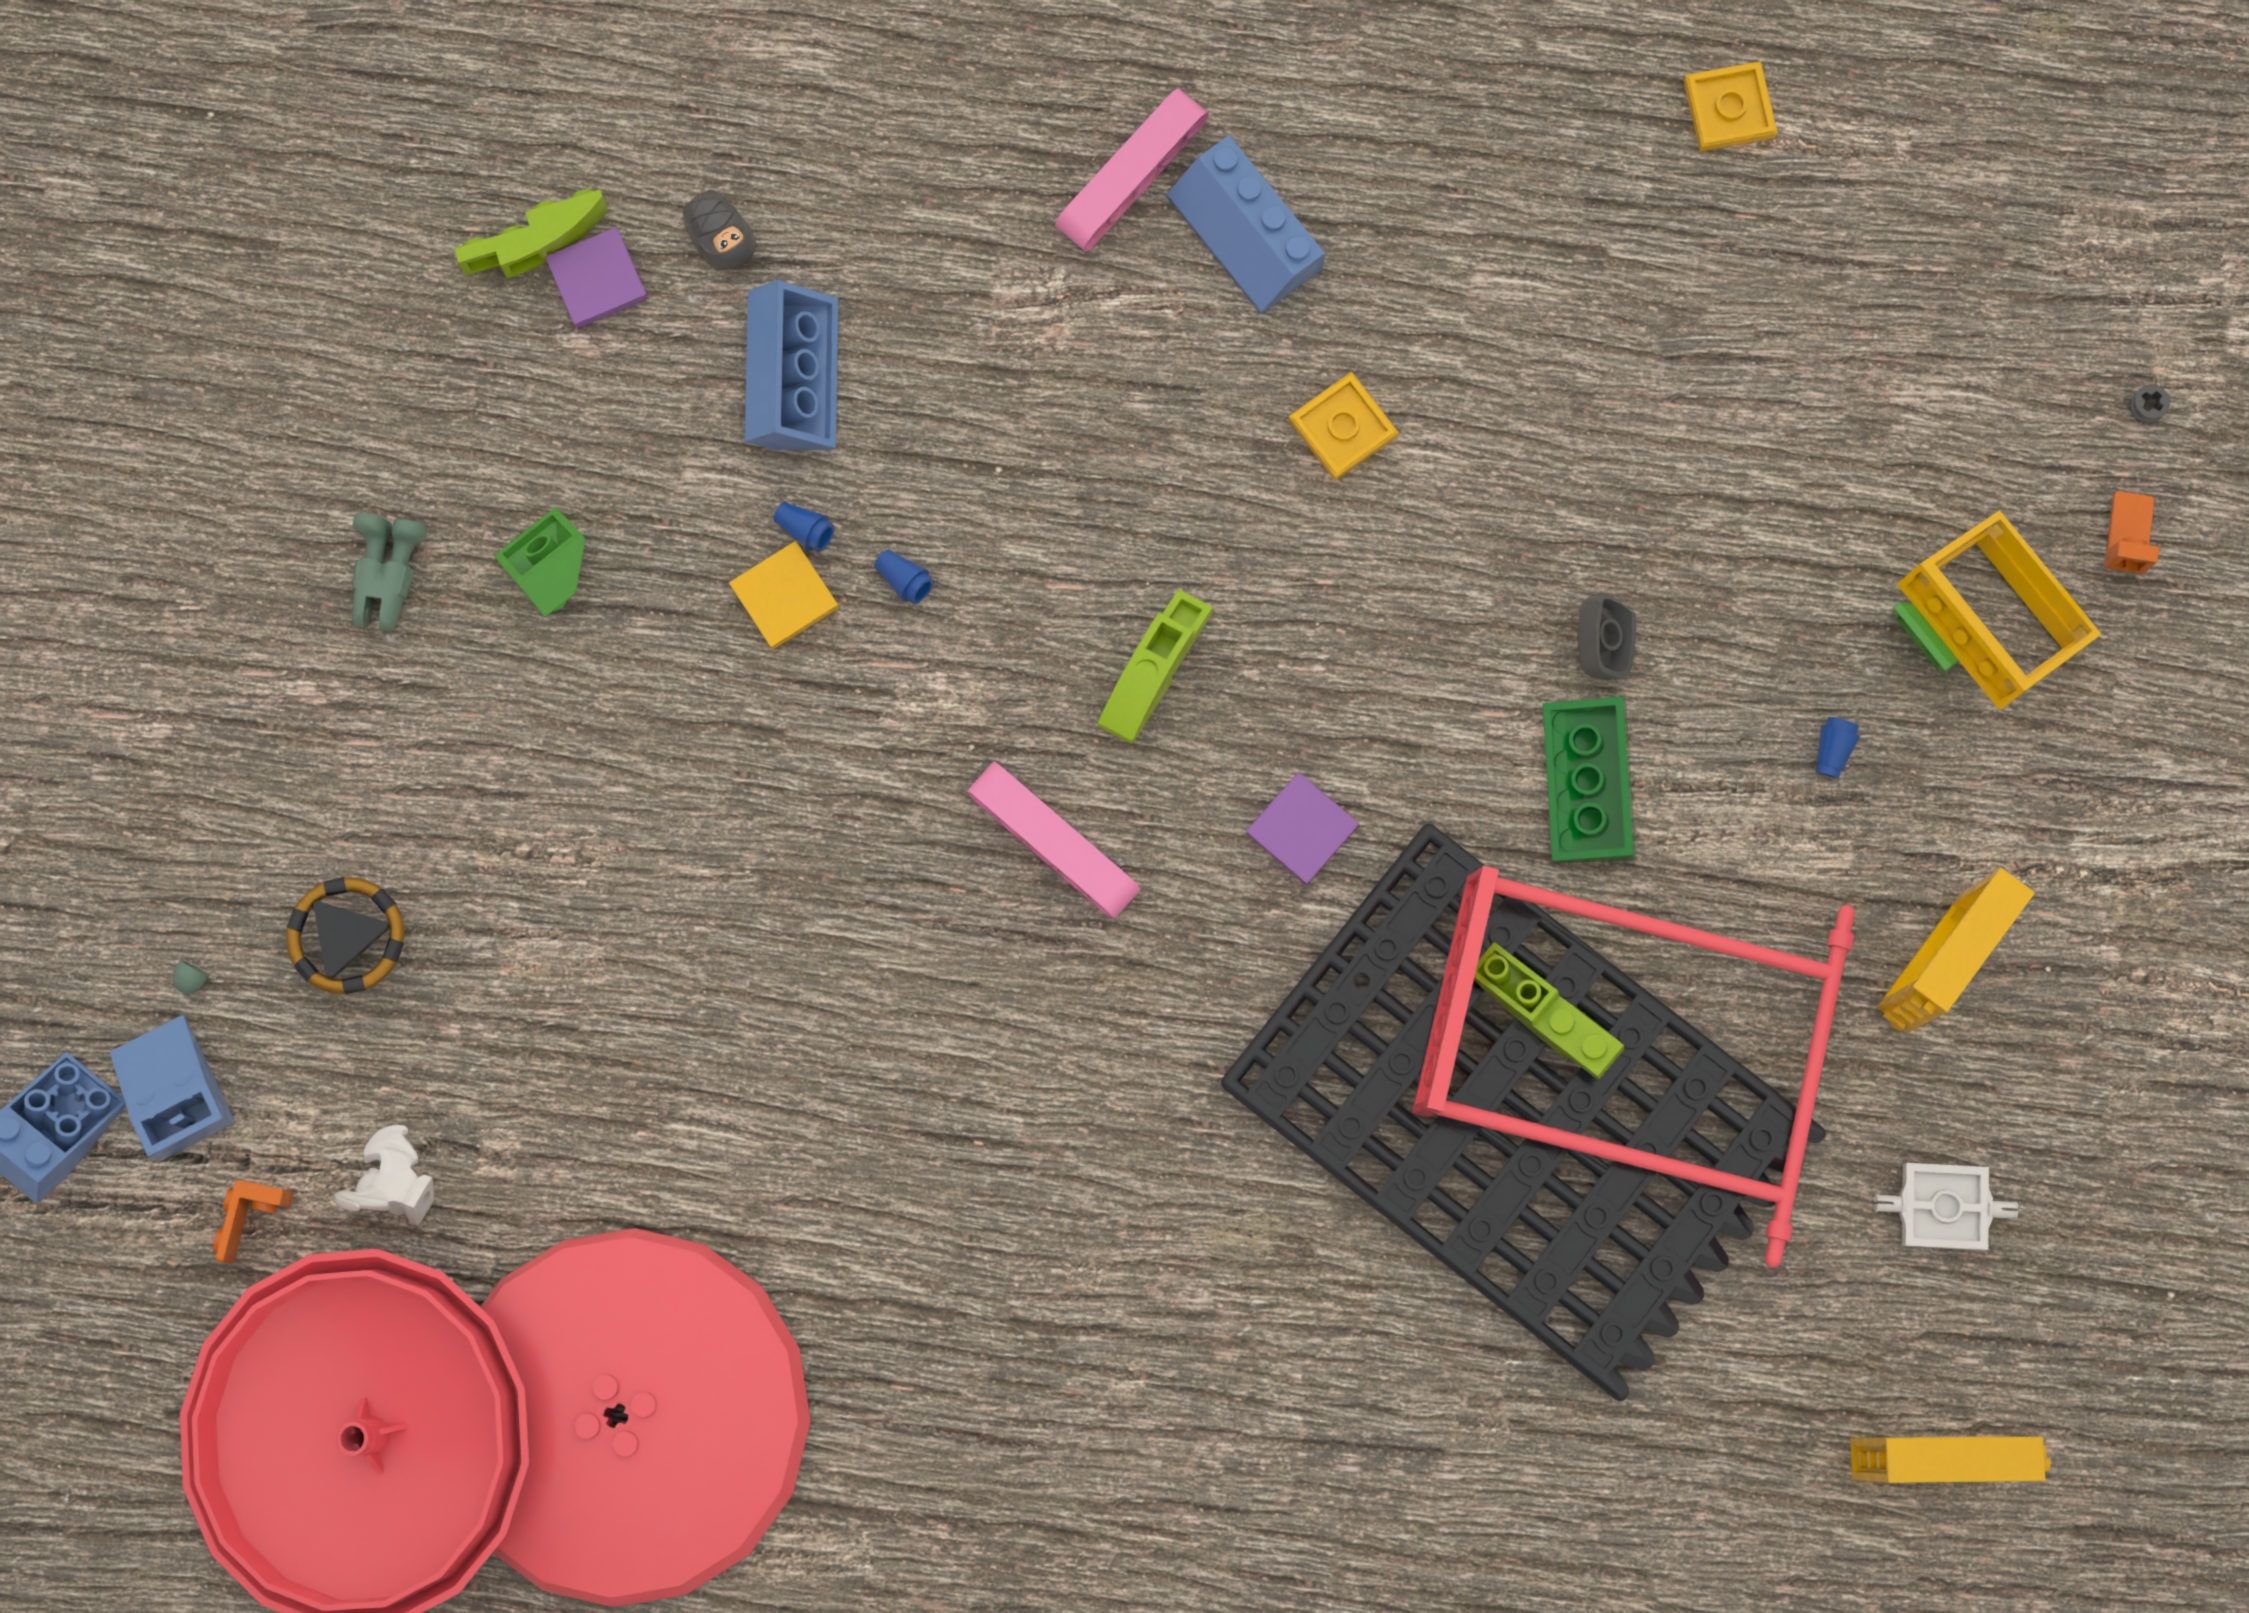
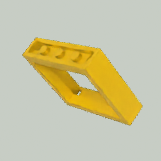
[1897,510,2101,711]
[1876,867,2035,1032]
[1850,1436,2051,1483]

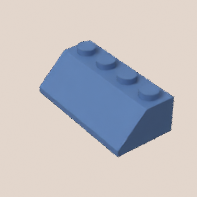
[1167,135,1325,314]
[745,280,838,450]

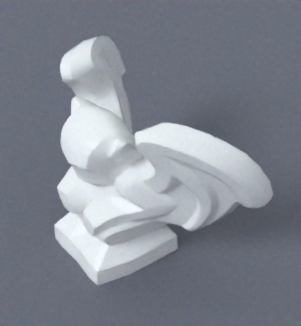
[335,1125,434,1227]

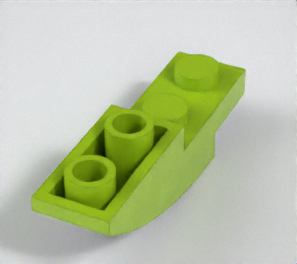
[454,189,608,279]
[1098,589,1213,744]
[1474,942,1625,1080]

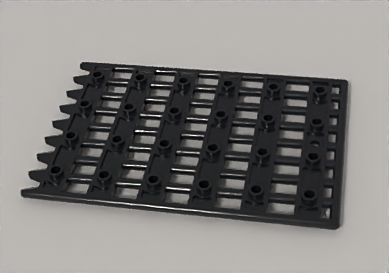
[1221,824,1826,1401]

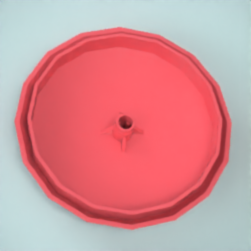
[480,1228,811,1607]
[180,1249,529,1613]

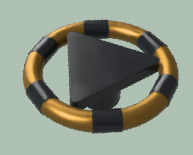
[286,877,405,995]

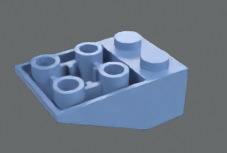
[109,1014,236,1161]
[0,1052,126,1204]

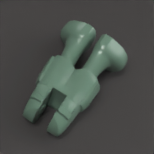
[352,513,428,631]

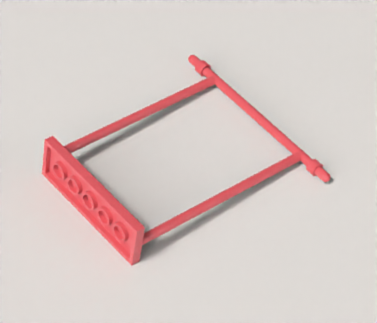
[1412,865,1855,1268]

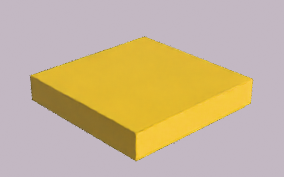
[1683,61,1778,152]
[1288,372,1399,481]
[729,541,839,650]

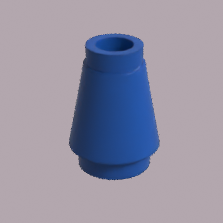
[773,502,834,552]
[874,549,934,604]
[1815,717,1860,779]

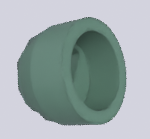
[172,960,209,993]

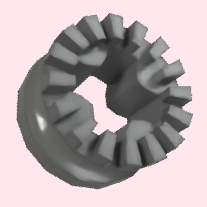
[2129,384,2170,424]

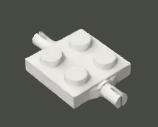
[1874,1163,2018,1251]

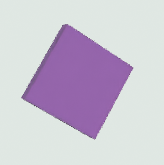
[545,227,648,329]
[1246,772,1359,886]

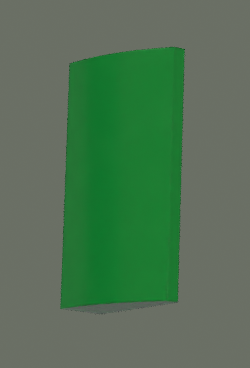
[1543,697,1636,863]

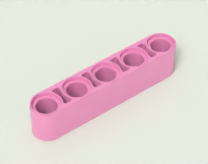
[1055,88,1209,252]
[966,761,1141,920]

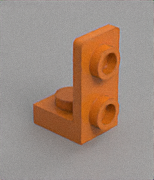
[2104,491,2159,574]
[213,1180,294,1264]

